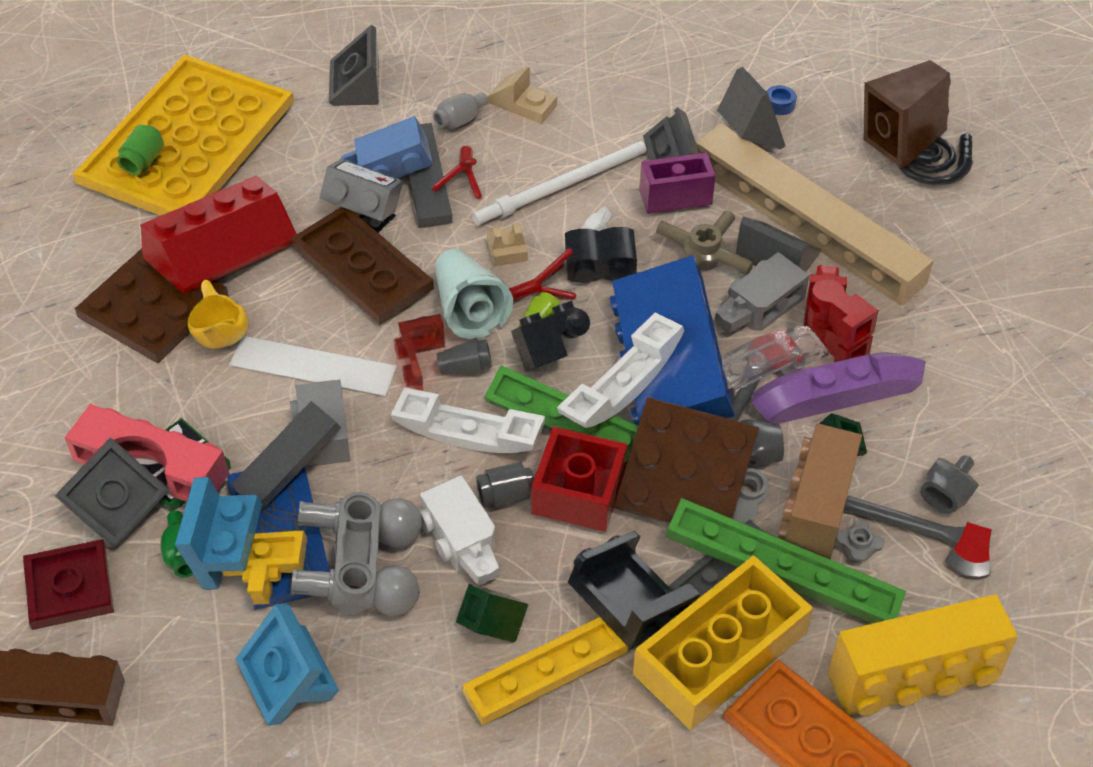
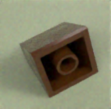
[863,60,951,168]

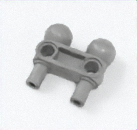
[291,492,423,617]

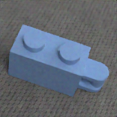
[340,116,433,179]

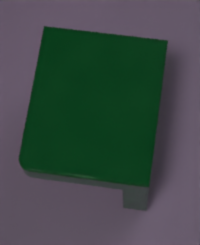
[456,584,529,642]

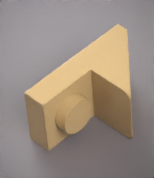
[487,66,557,124]

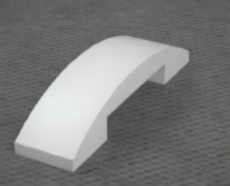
[557,313,684,428]
[391,387,545,453]

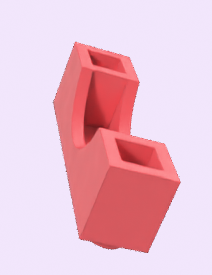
[64,404,229,502]

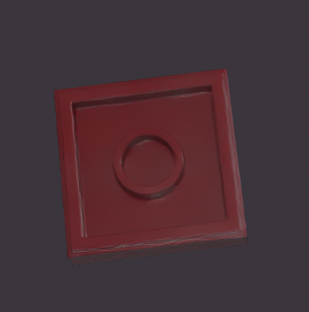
[23,539,114,630]

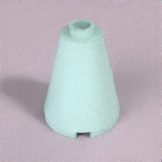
[435,249,513,340]

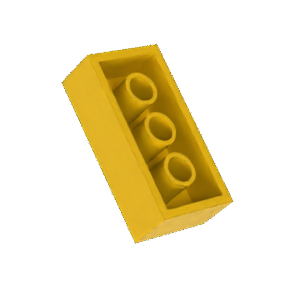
[633,555,813,731]
[827,594,1018,716]

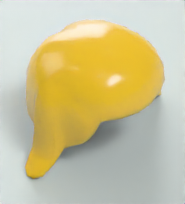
[188,280,249,350]

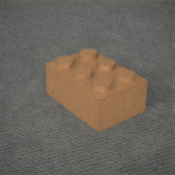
[778,423,862,560]

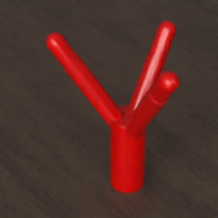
[432,146,482,199]
[509,249,576,302]

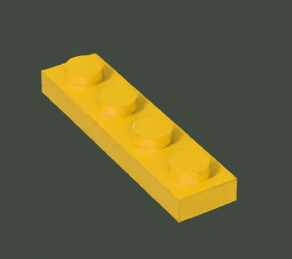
[462,617,628,726]

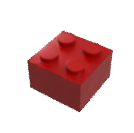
[531,426,628,532]

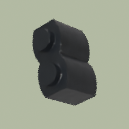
[565,227,637,283]

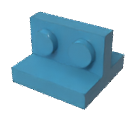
[175,477,262,589]
[235,604,339,725]

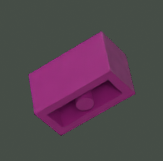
[639,152,716,214]

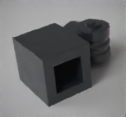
[511,301,590,371]

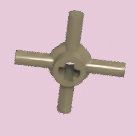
[656,210,754,274]

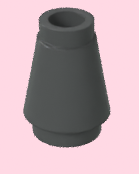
[437,337,492,374]

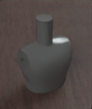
[739,419,784,469]
[920,455,979,514]

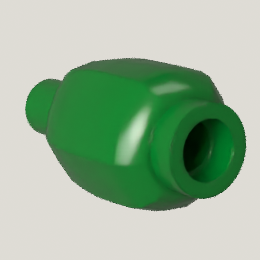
[160,511,194,578]

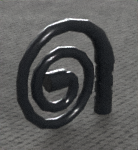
[898,133,973,185]

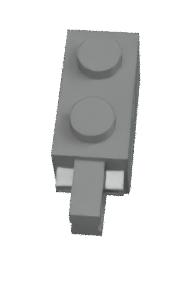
[715,252,810,333]

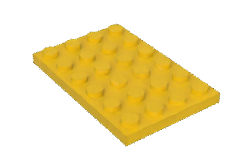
[73,54,294,216]

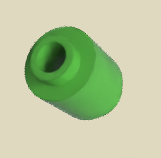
[117,125,164,175]

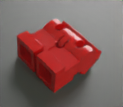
[803,265,879,362]

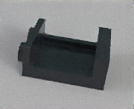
[568,531,700,649]

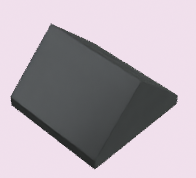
[329,24,379,106]
[717,66,786,149]
[736,216,822,272]

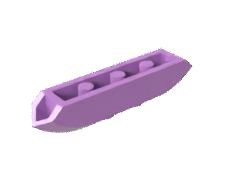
[751,352,926,424]

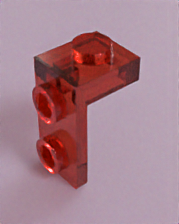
[394,314,445,391]

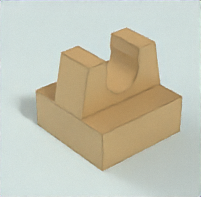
[487,223,528,266]

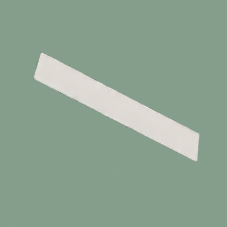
[229,336,397,396]

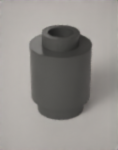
[476,461,534,507]

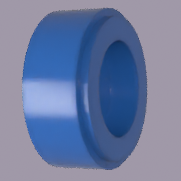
[766,85,797,115]

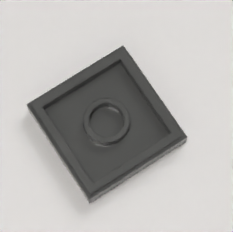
[55,437,170,549]

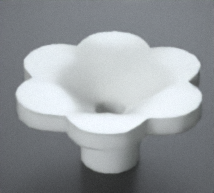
[581,206,612,231]

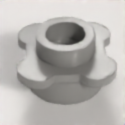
[836,520,884,561]

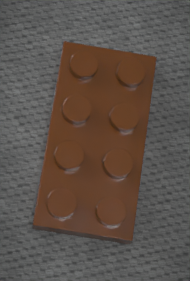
[291,207,434,325]

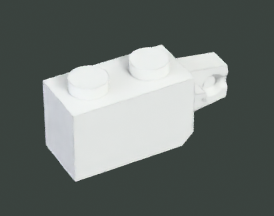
[420,475,499,586]

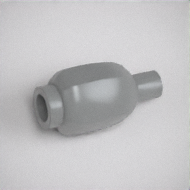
[433,92,488,130]

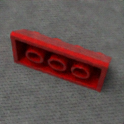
[140,175,297,294]

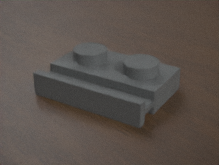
[643,107,699,160]

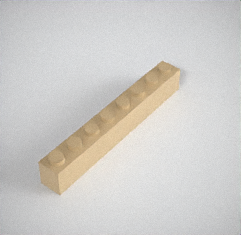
[695,123,934,305]

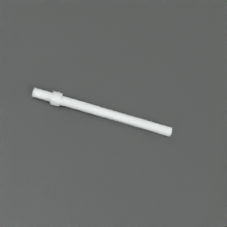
[472,141,646,225]

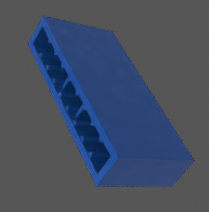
[610,255,735,425]

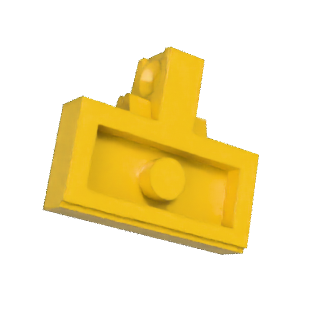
[222,531,307,605]

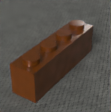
[0,648,125,726]

